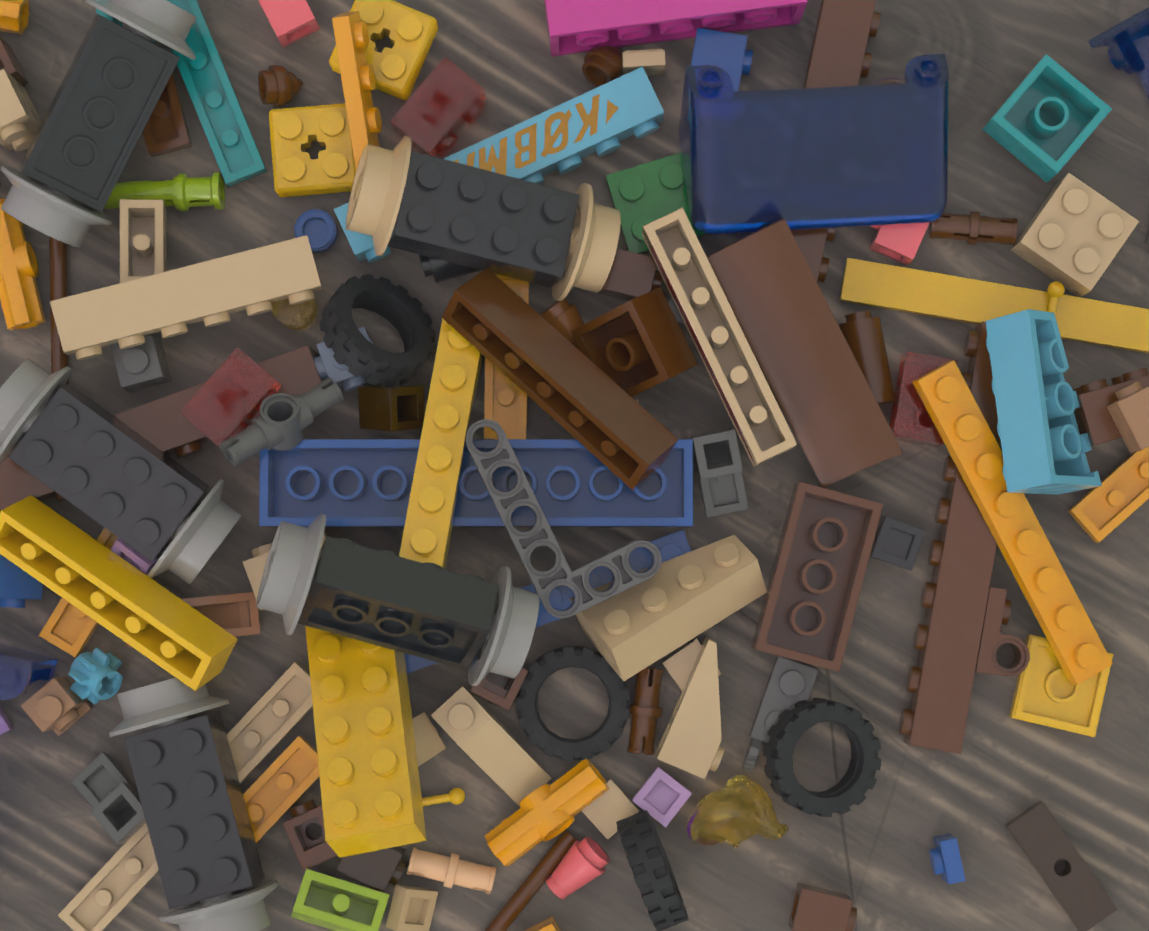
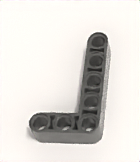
[466,419,662,619]

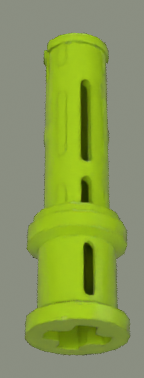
[103,172,225,212]

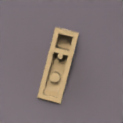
[655,636,725,779]
[431,684,552,807]

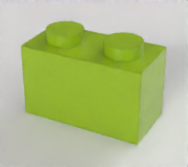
[291,869,389,931]

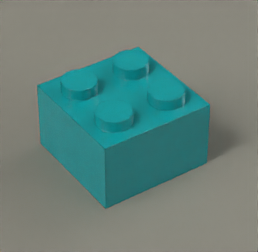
[982,54,1112,183]

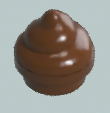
[582,45,624,87]
[258,65,303,108]

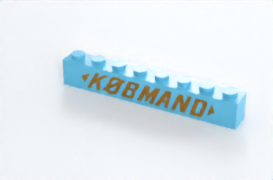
[334,66,664,263]

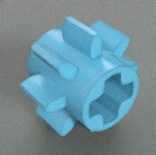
[68,647,123,704]

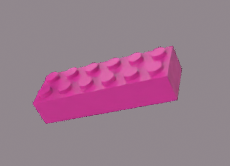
[544,0,808,57]

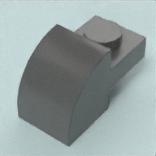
[691,428,749,518]
[71,752,146,845]

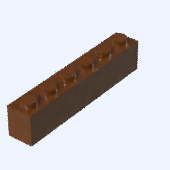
[442,268,679,490]

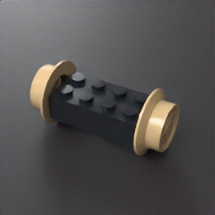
[346,135,621,301]

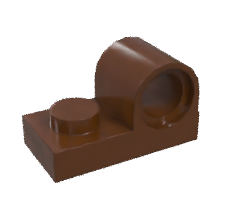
[975,587,1030,676]

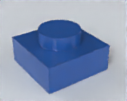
[929,833,966,884]

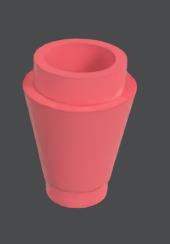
[546,836,610,900]

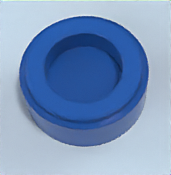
[294,209,338,253]

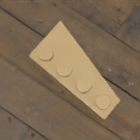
[569,535,767,682]

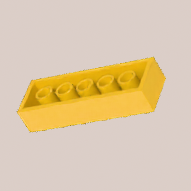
[305,626,427,858]

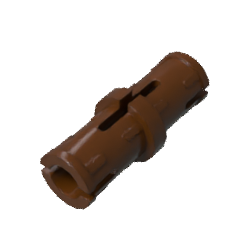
[929,211,1018,246]
[627,667,664,755]

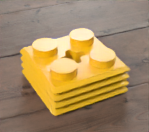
[329,0,438,100]
[269,103,356,197]

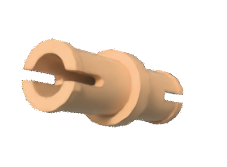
[406,847,496,894]

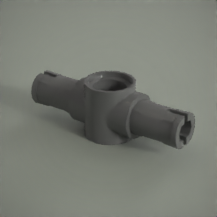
[220,377,343,467]

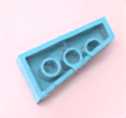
[985,309,1102,495]

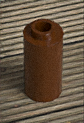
[839,311,896,405]

